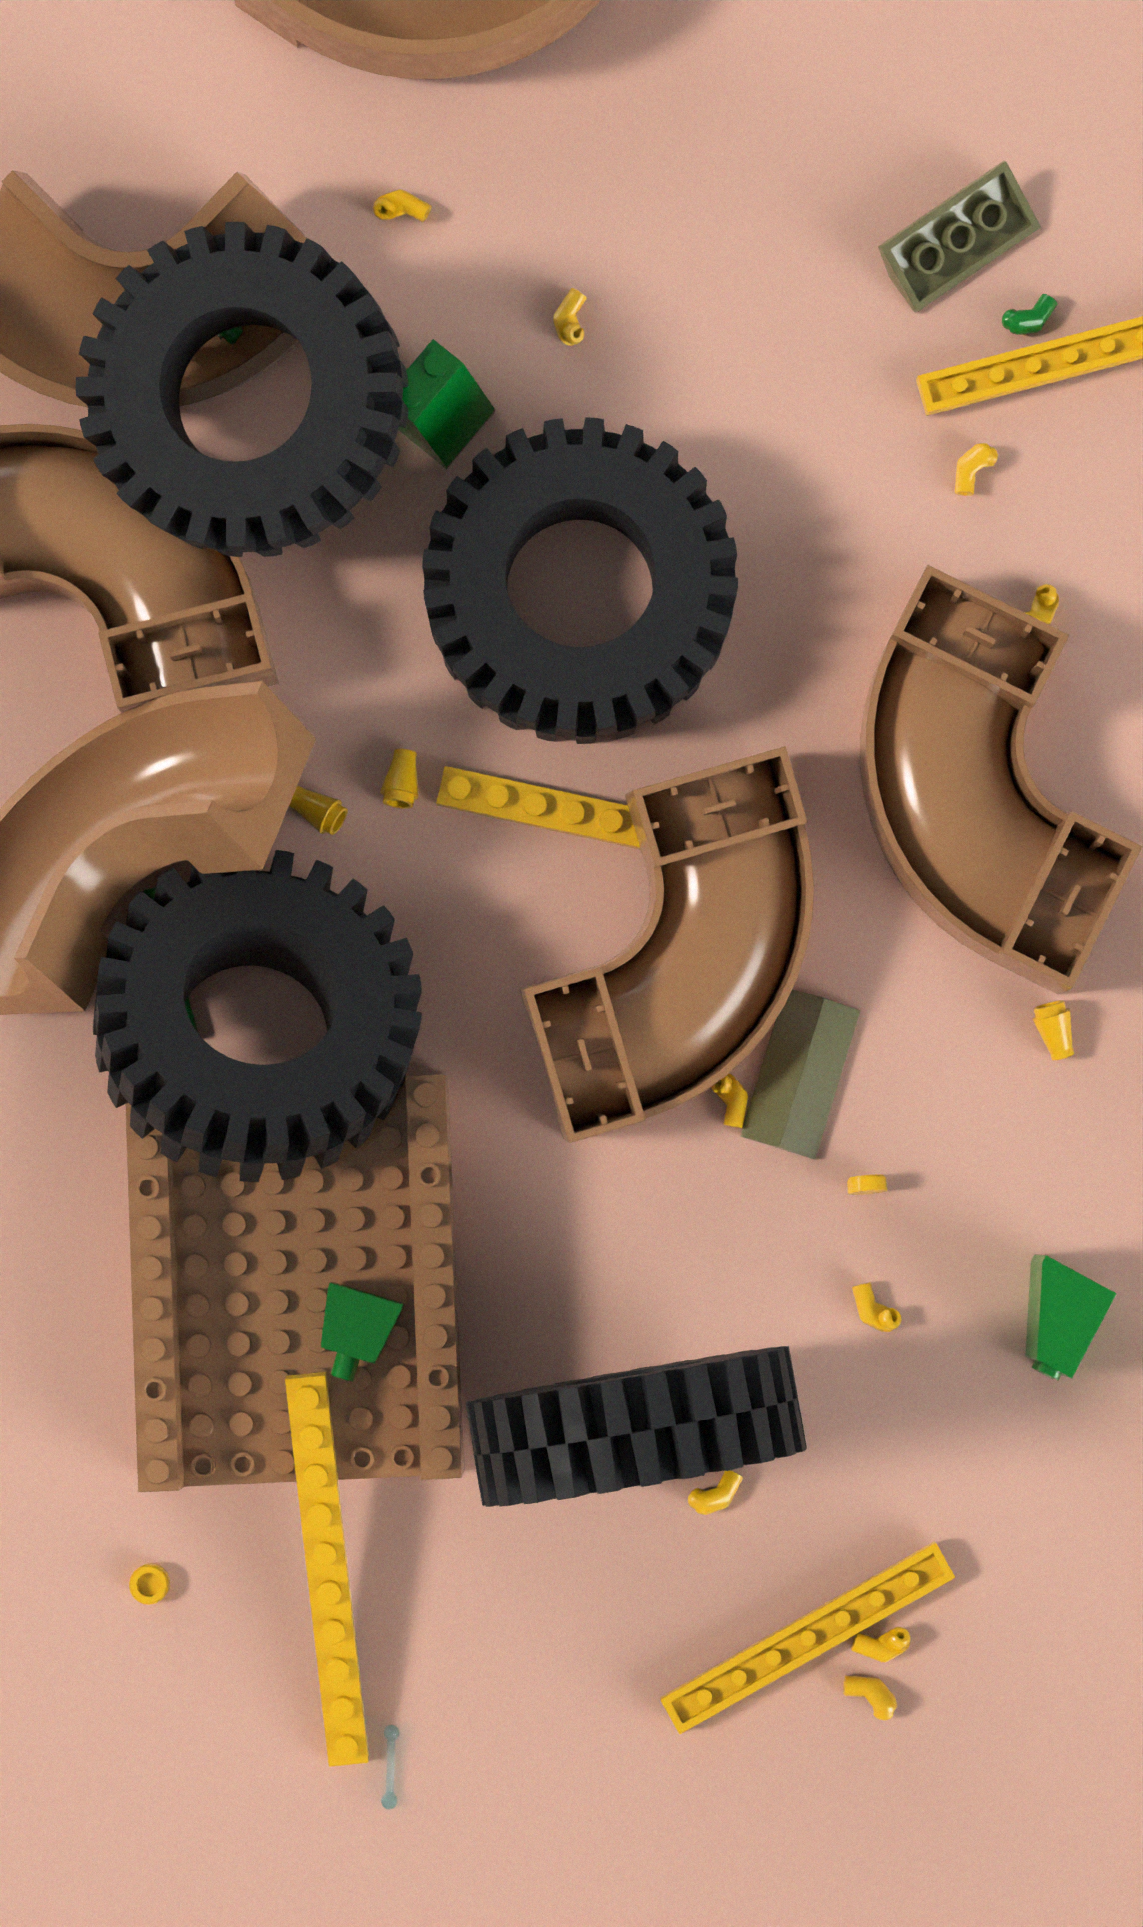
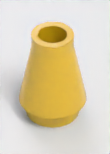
[380,749,418,809]
[289,785,348,835]
[1032,1000,1075,1060]

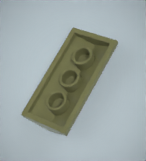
[878,161,1041,312]
[740,989,860,1160]

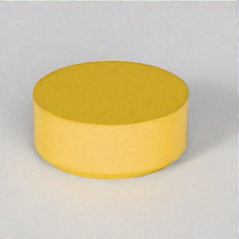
[847,1174,887,1195]
[129,1563,170,1605]

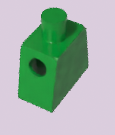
[321,1282,404,1382]

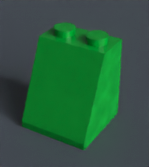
[398,339,495,469]
[1025,1255,1117,1381]

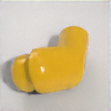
[373,189,432,223]
[553,288,587,346]
[955,443,998,496]
[1025,584,1059,624]
[711,1073,748,1128]
[852,1282,902,1332]
[688,1470,743,1515]
[851,1626,911,1662]
[843,1675,897,1721]

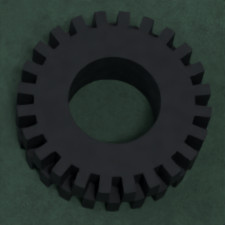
[75,222,408,557]
[422,417,738,744]
[93,850,422,1182]
[465,1346,807,1507]

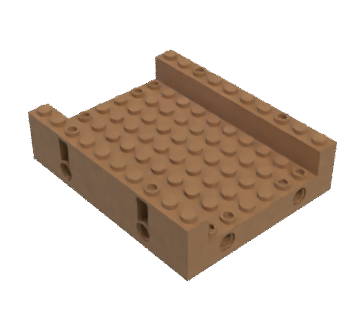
[125,1074,464,1492]

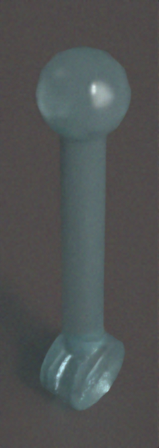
[381,1725,399,1809]

